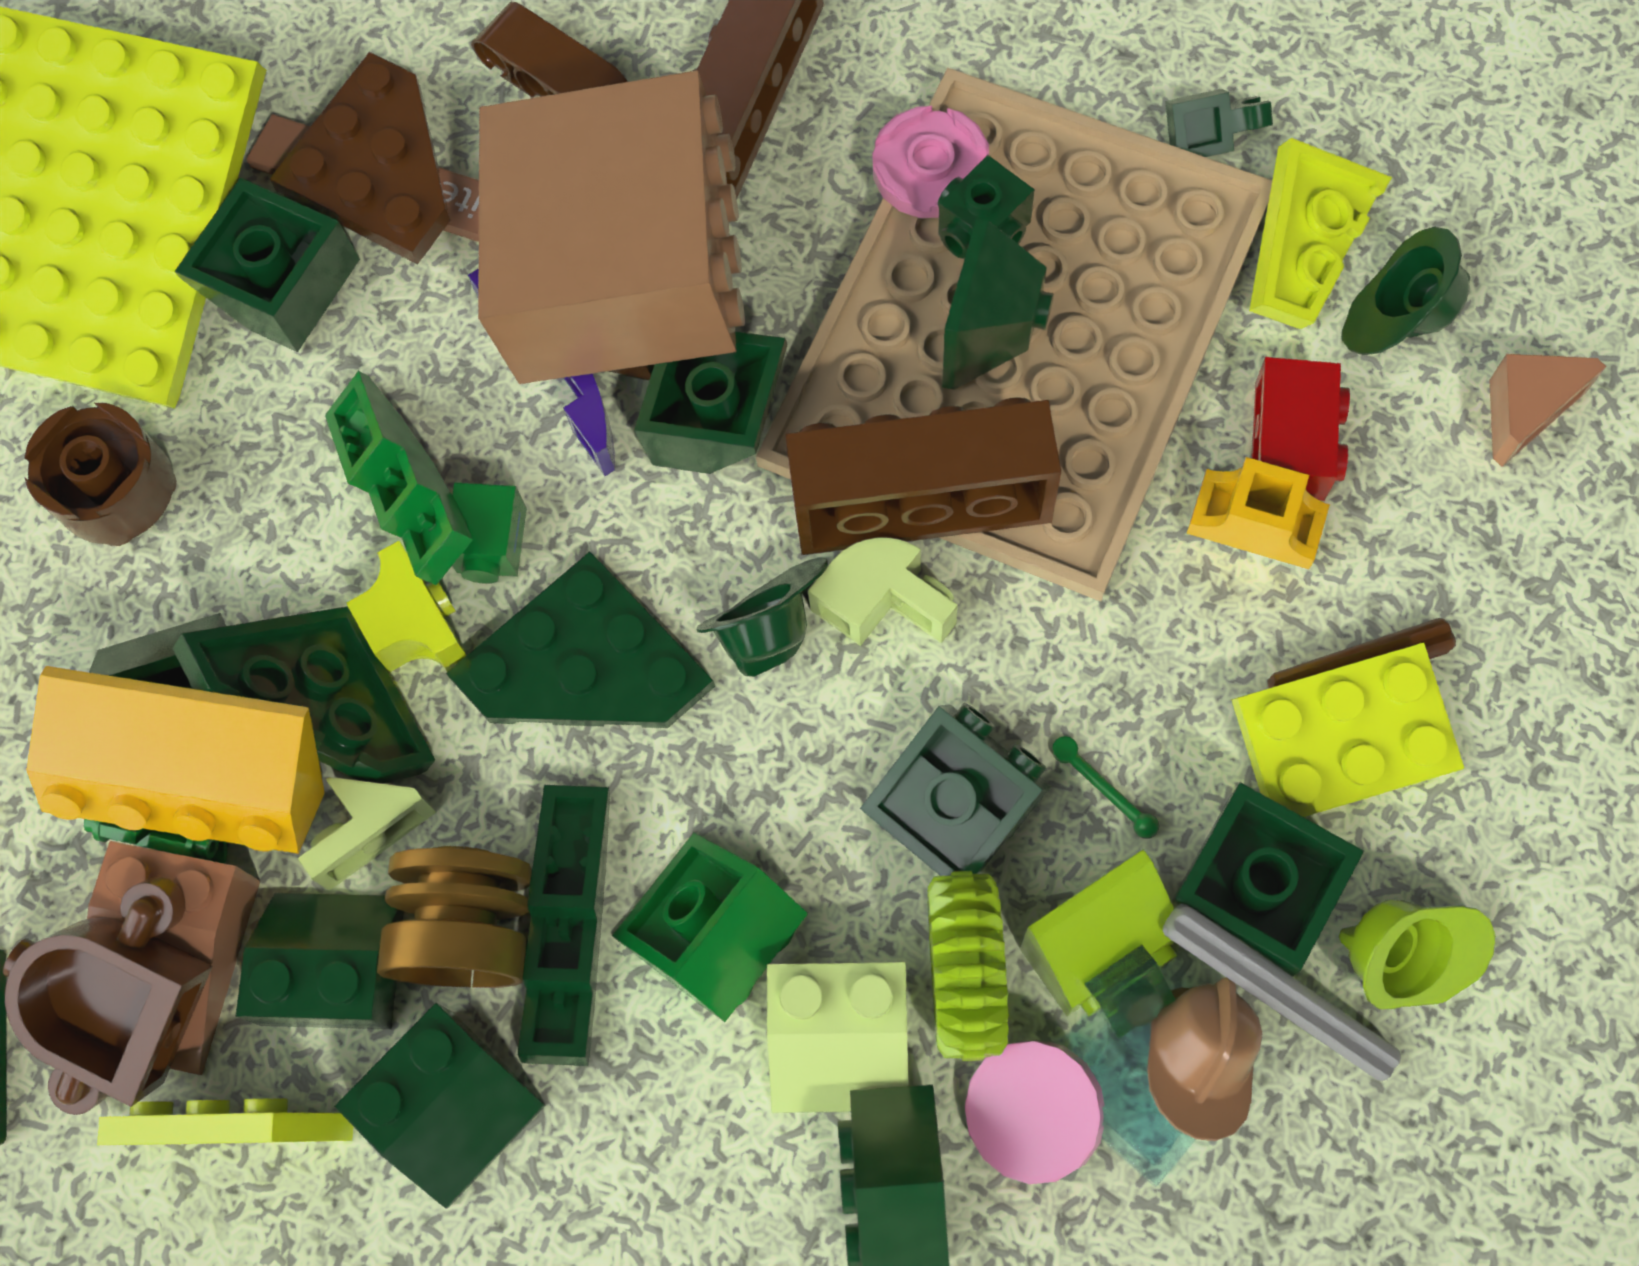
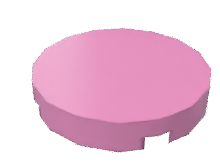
[872,106,989,218]
[965,1040,1105,1184]

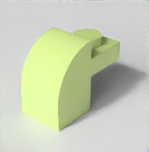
[808,538,958,646]

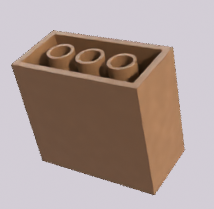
[478,70,745,384]

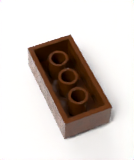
[785,397,1062,555]

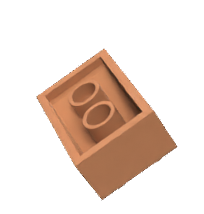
[87,841,260,1076]

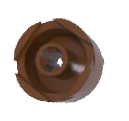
[24,403,177,546]

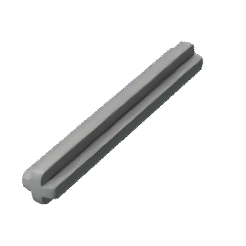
[1163,904,1401,1081]

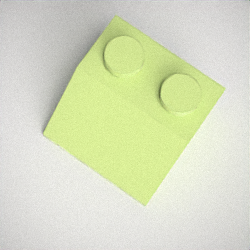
[767,962,908,1113]

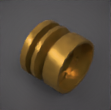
[377,846,532,988]

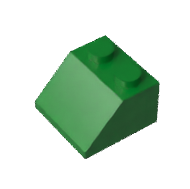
[612,832,808,1022]

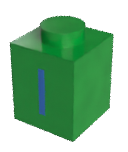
[452,483,527,584]

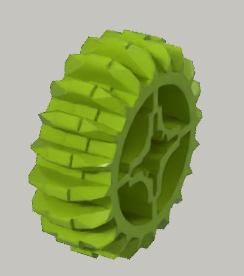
[927,871,1009,1061]

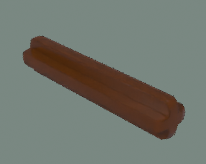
[1267,618,1456,688]

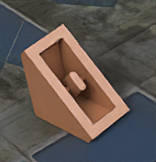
[1489,354,1607,467]

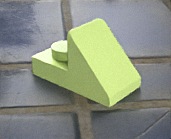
[297,777,436,891]

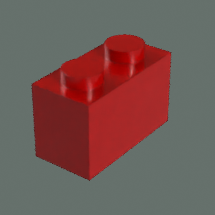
[1251,357,1350,501]

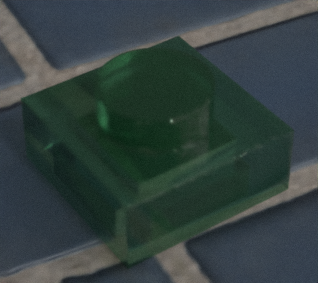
[1085,945,1175,1039]

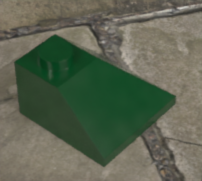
[942,218,1054,390]

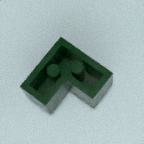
[838,1084,949,1266]

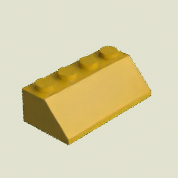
[26,666,325,854]

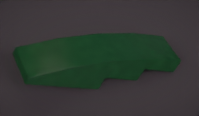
[517,785,610,1066]

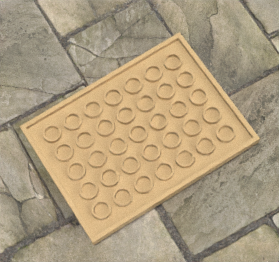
[756,67,1272,602]

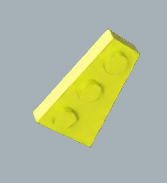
[1249,138,1392,329]
[97,1098,353,1145]

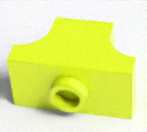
[346,540,467,673]

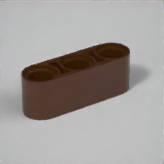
[471,1,628,98]

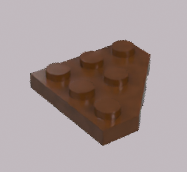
[270,52,451,265]

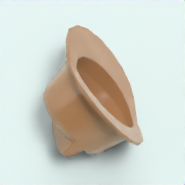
[1147,978,1262,1141]

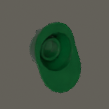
[1341,227,1471,355]
[696,557,829,677]

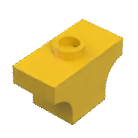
[1187,457,1330,569]

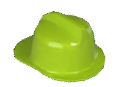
[1339,900,1496,1009]

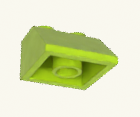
[1020,849,1177,1017]

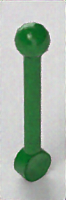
[1052,736,1160,839]

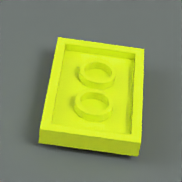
[1231,643,1465,817]

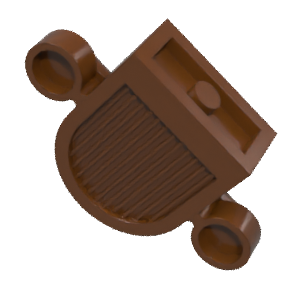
[3,877,213,1115]

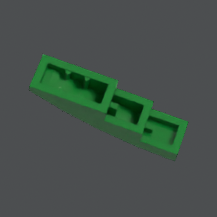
[325,371,473,585]

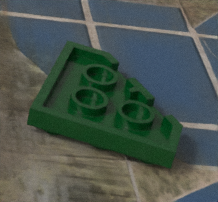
[446,551,715,728]
[172,606,435,784]

